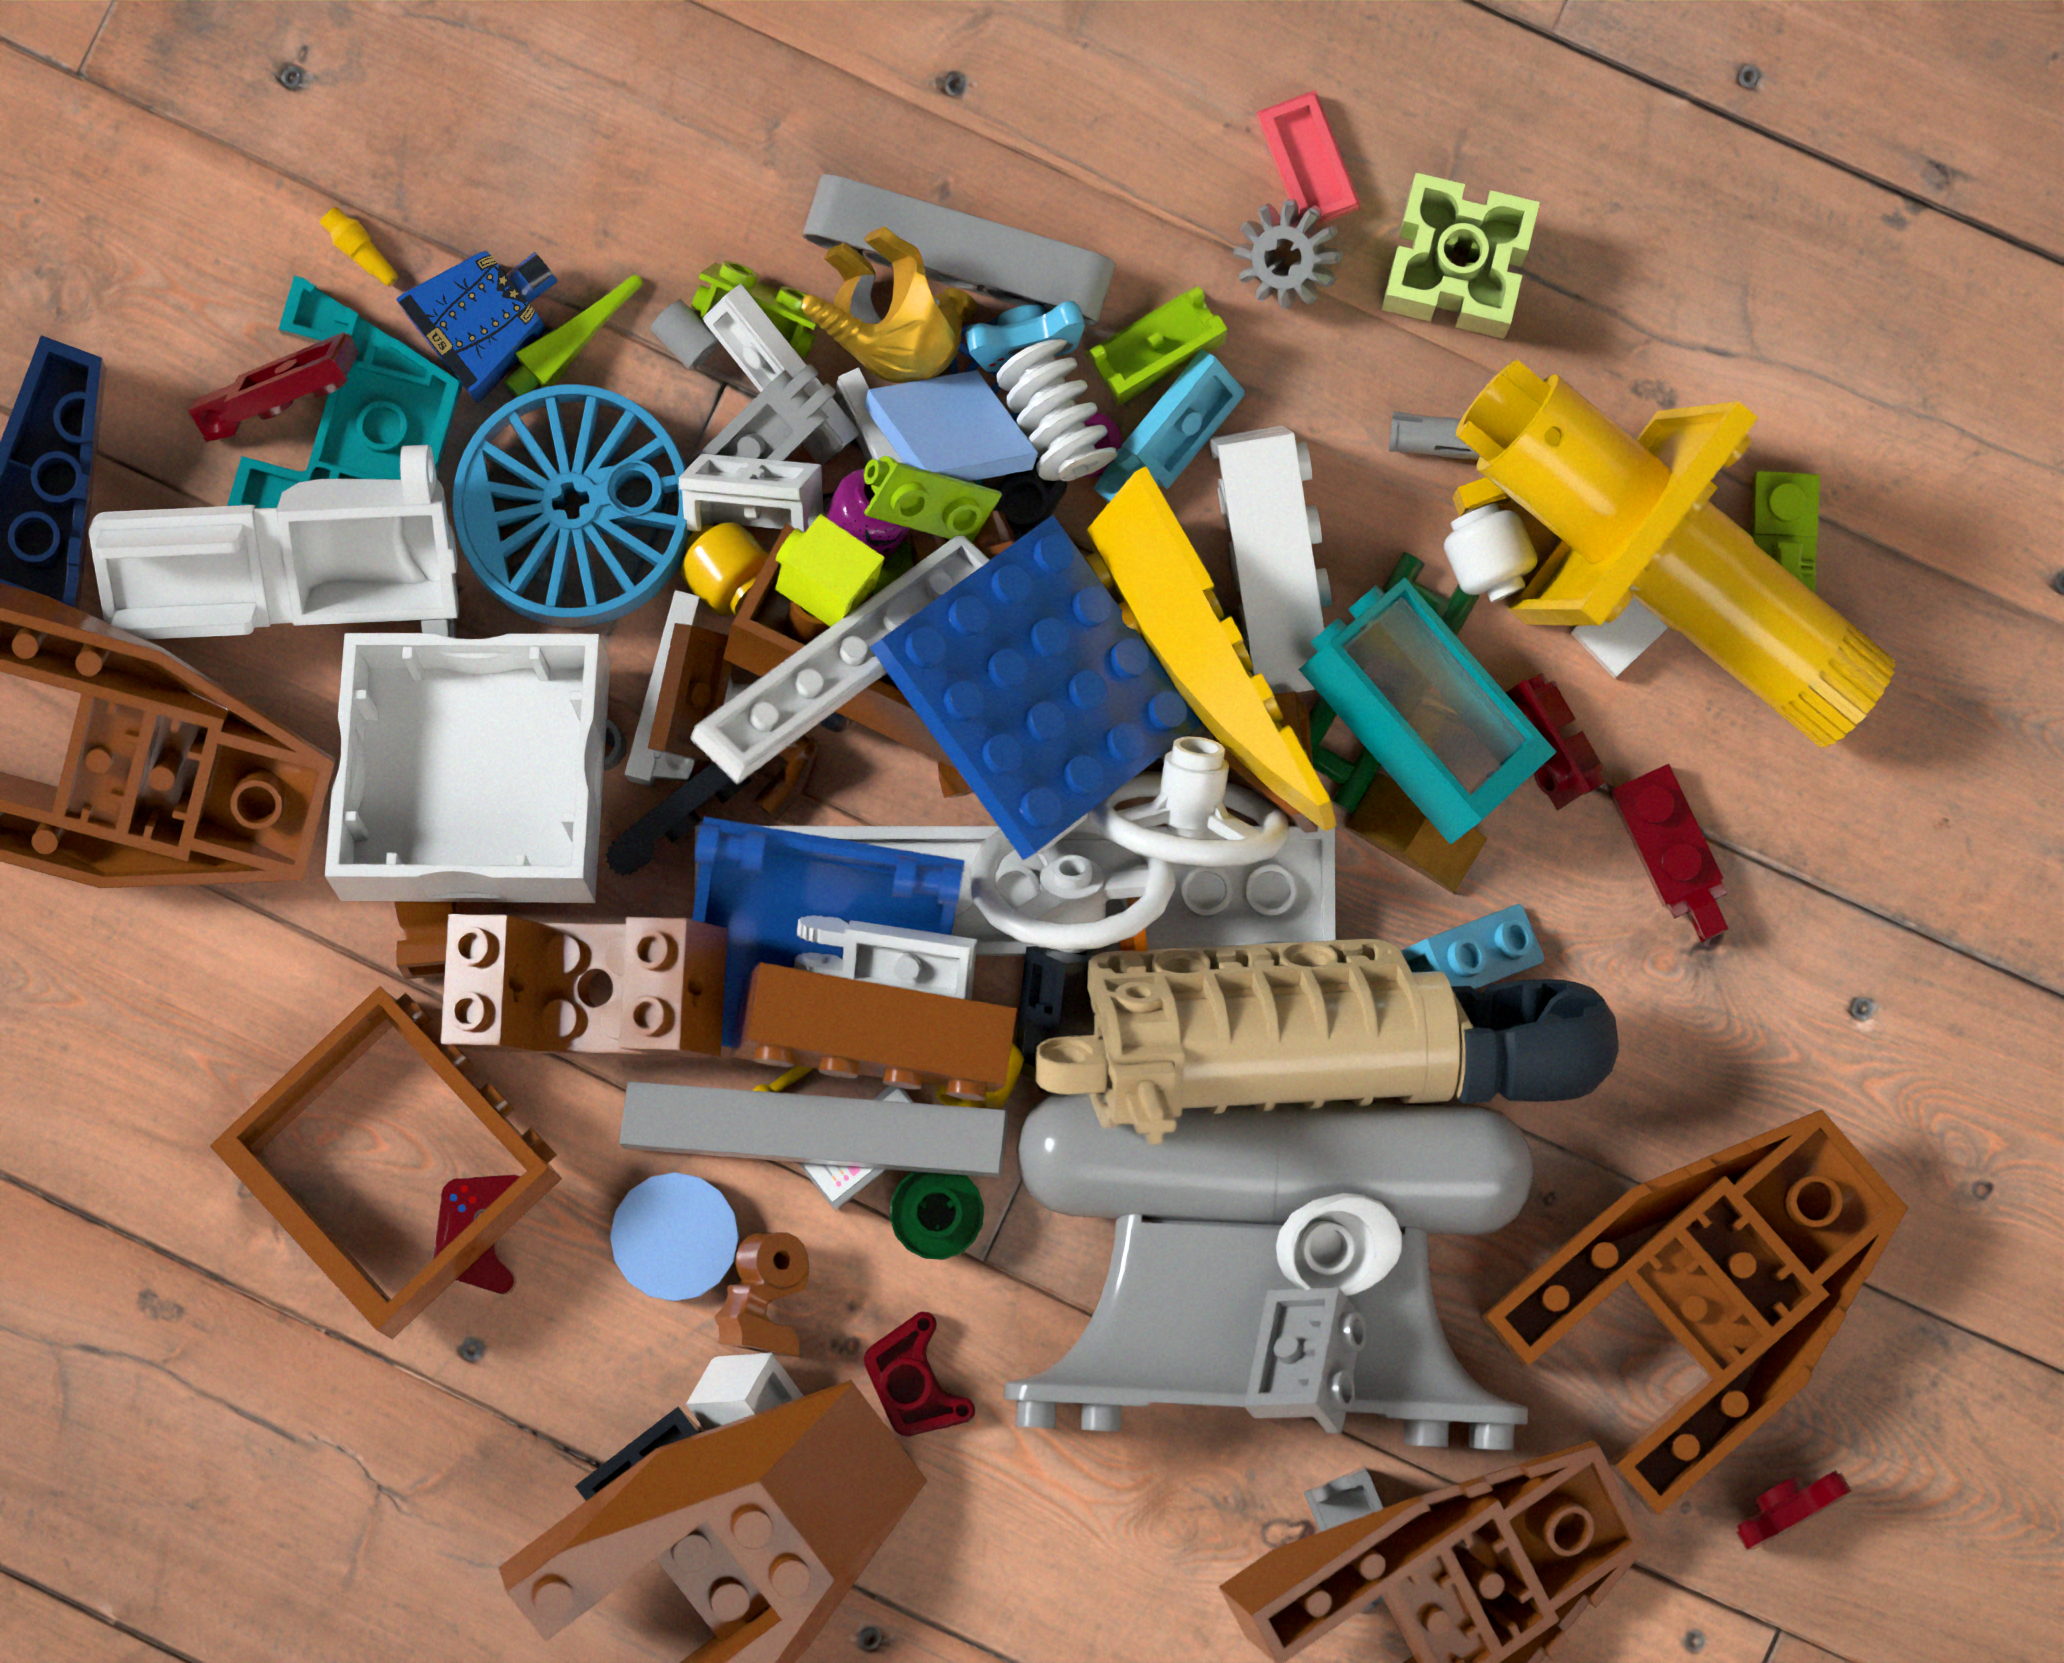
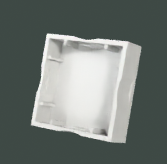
[325,633,611,903]

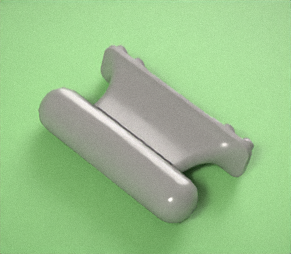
[1004,1092,1534,1450]

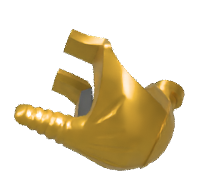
[802,226,978,384]

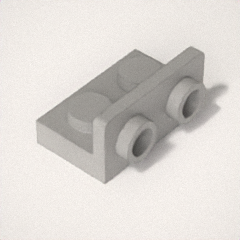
[1244,1287,1366,1433]

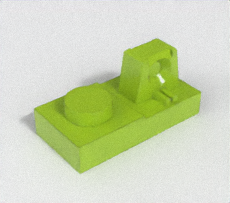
[1751,471,1820,593]

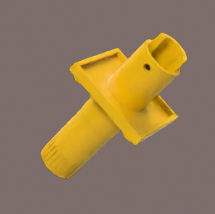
[1455,359,1896,748]

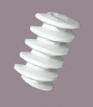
[997,339,1118,481]

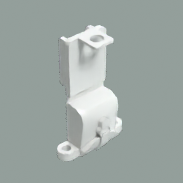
[89,445,459,640]

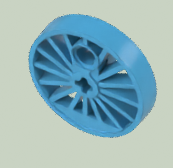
[453,384,692,627]

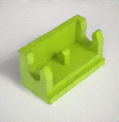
[1085,286,1228,407]

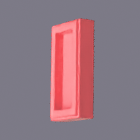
[1256,90,1361,227]

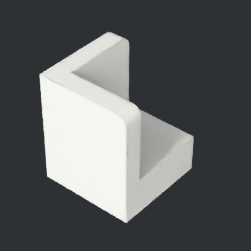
[686,1353,804,1431]

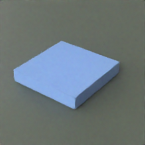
[864,370,1038,482]

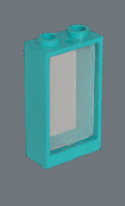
[1298,577,1556,845]

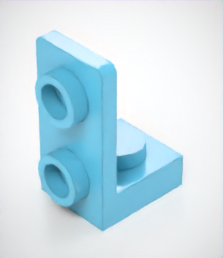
[1401,904,1544,989]

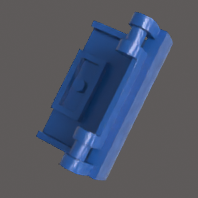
[692,817,965,1048]

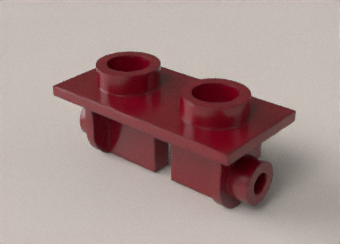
[1506,672,1606,811]

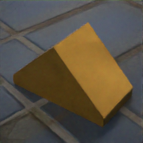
[1345,773,1487,894]

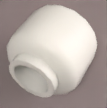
[1444,503,1537,603]

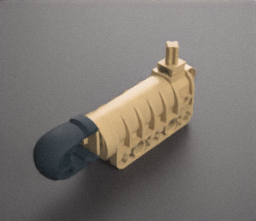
[1036,939,1619,1145]

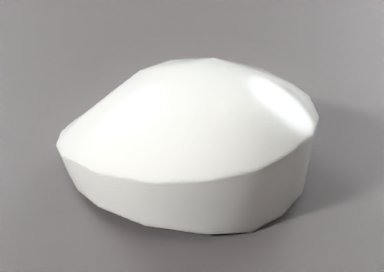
[1276,1193,1402,1296]

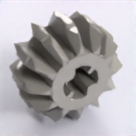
[1234,199,1343,309]

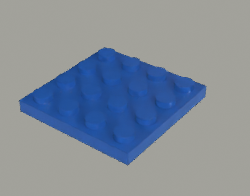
[869,515,1203,861]

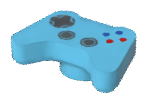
[965,301,1085,372]

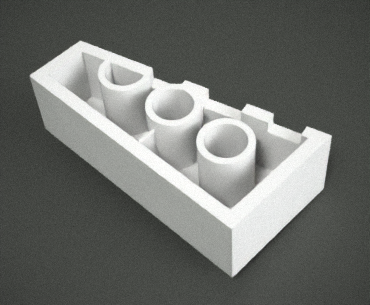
[1209,425,1332,694]

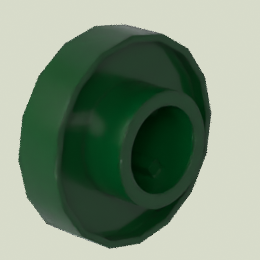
[890,1171,984,1260]

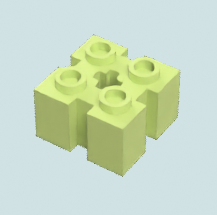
[1381,173,1540,339]

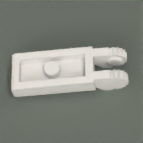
[794,915,977,1000]

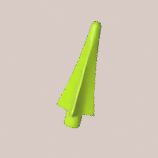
[503,274,643,398]

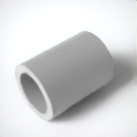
[650,299,720,371]

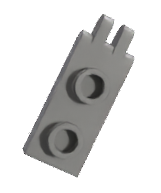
[688,364,836,465]

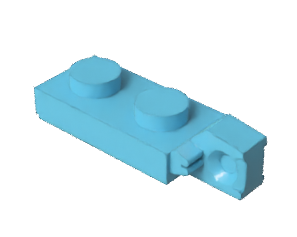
[1094,349,1245,503]

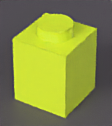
[775,514,884,627]

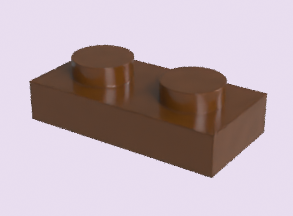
[648,623,733,763]

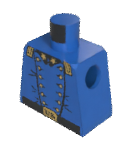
[396,250,558,404]

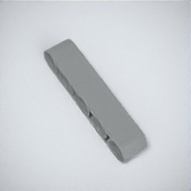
[802,174,1116,326]

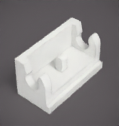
[679,454,824,533]

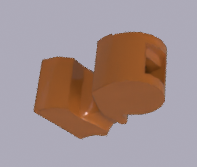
[394,901,457,979]
[715,1232,810,1357]

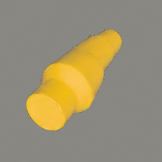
[319,206,399,287]

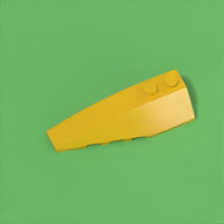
[1085,466,1337,832]

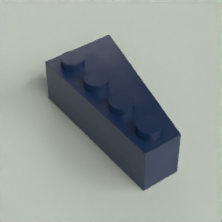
[0,335,106,610]

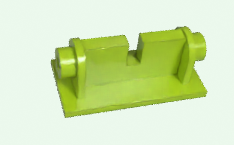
[691,261,819,359]
[864,456,1002,543]

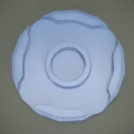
[610,1172,740,1302]

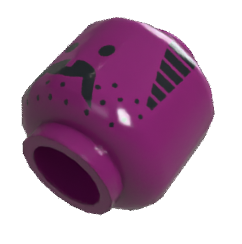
[823,469,909,561]

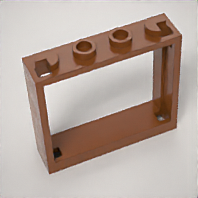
[210,986,563,1340]

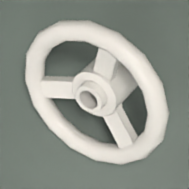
[1088,737,1290,867]
[969,818,1176,953]

